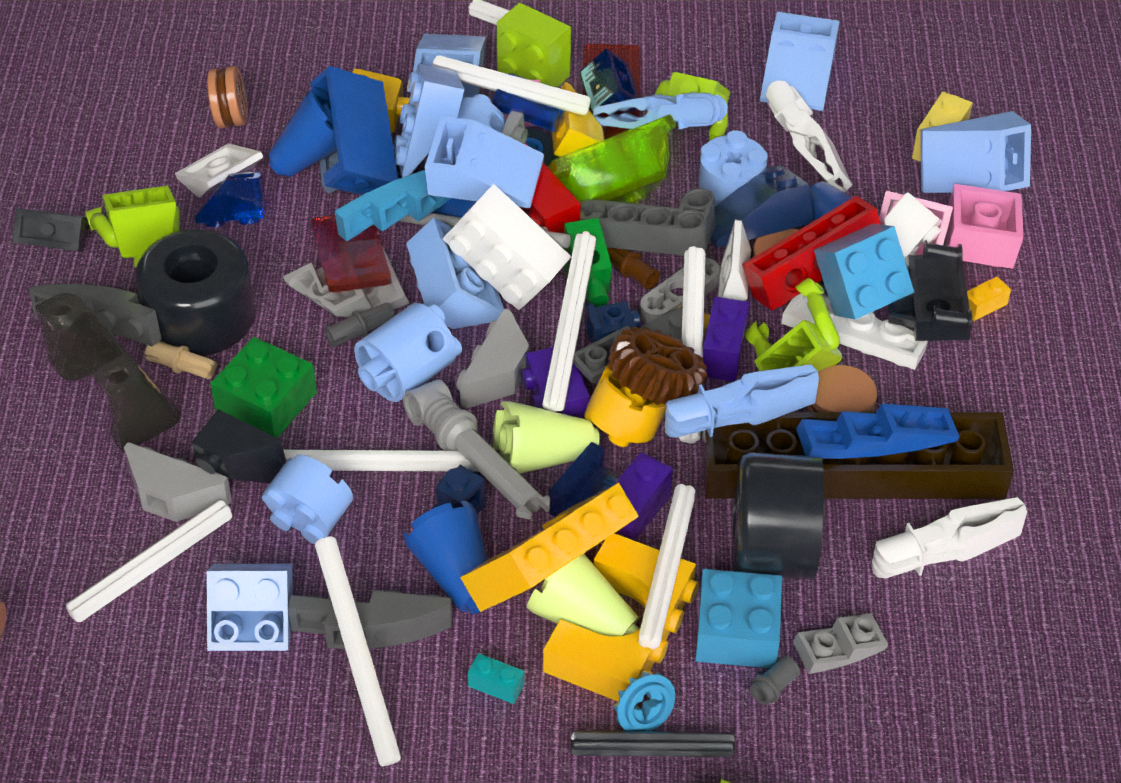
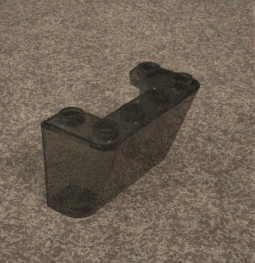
[35,293,180,453]

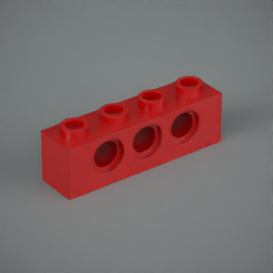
[742,196,881,311]

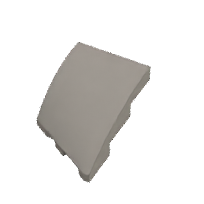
[283,247,409,317]

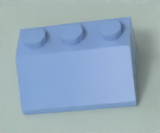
[406,218,504,329]

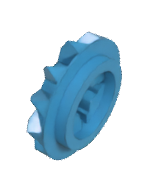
[613,671,675,731]

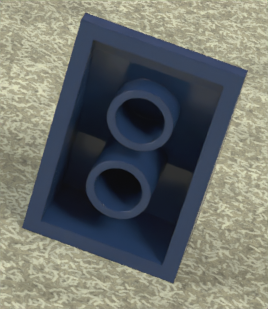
[710,166,814,248]

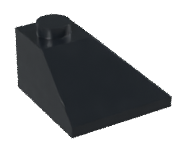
[191,409,287,484]

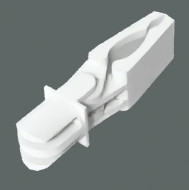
[766,80,852,192]
[871,497,1027,578]

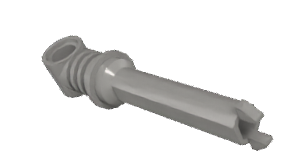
[403,380,550,520]

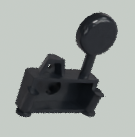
[818,240,972,341]

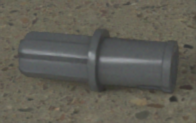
[324,302,395,348]

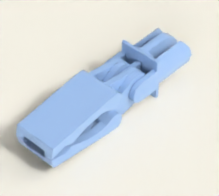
[593,92,728,130]
[664,364,819,438]

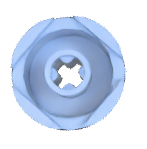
[698,130,768,207]
[262,455,353,544]

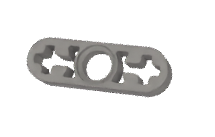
[640,258,720,324]

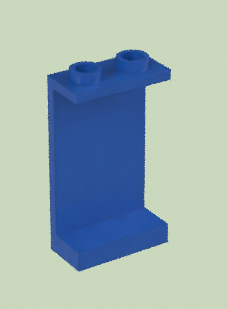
[310,66,398,195]

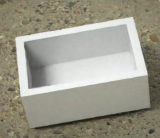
[442,184,571,310]

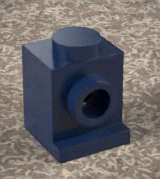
[585,301,641,344]
[432,464,485,515]

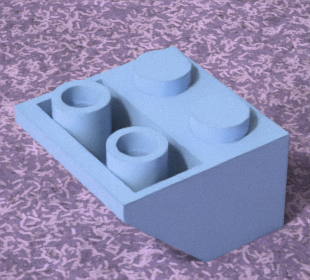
[207,564,293,651]

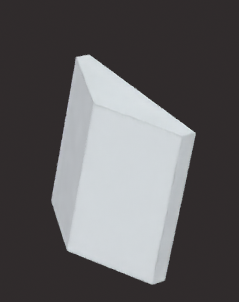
[175,143,263,198]
[717,220,751,301]

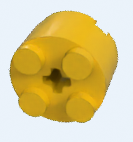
[584,366,666,447]

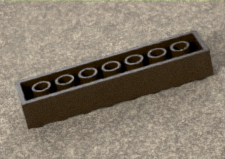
[701,412,1014,499]

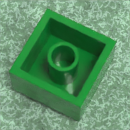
[210,336,317,438]

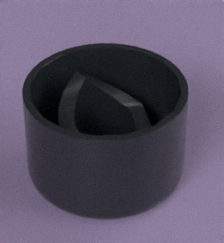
[135,229,255,356]
[731,452,824,580]

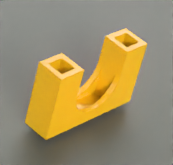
[460,483,639,612]
[543,533,699,702]

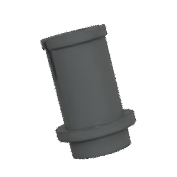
[750,656,800,705]

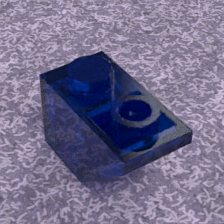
[195,171,267,227]

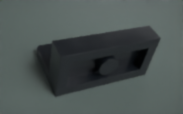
[12,208,89,251]

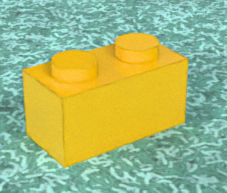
[967,276,1011,321]

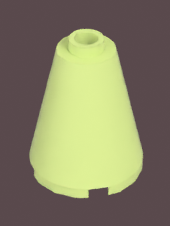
[493,401,599,474]
[527,553,640,636]

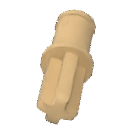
[145,341,217,379]

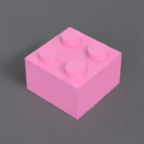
[945,184,1023,269]

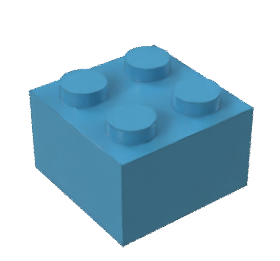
[814,224,914,320]
[695,569,782,668]

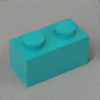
[468,653,525,704]

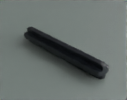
[571,731,735,757]

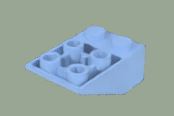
[760,12,839,111]
[413,34,486,98]
[393,63,464,177]
[921,111,1031,193]
[425,116,544,208]

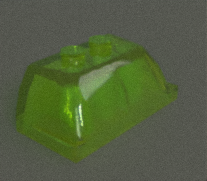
[548,114,676,204]

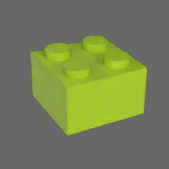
[497,2,571,88]

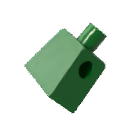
[563,218,612,307]

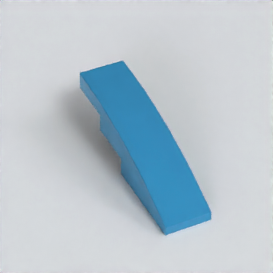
[334,170,452,242]

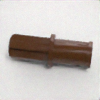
[607,247,660,289]

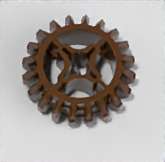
[607,327,707,405]

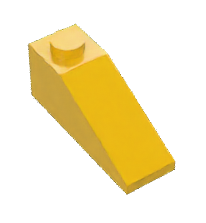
[551,82,606,170]

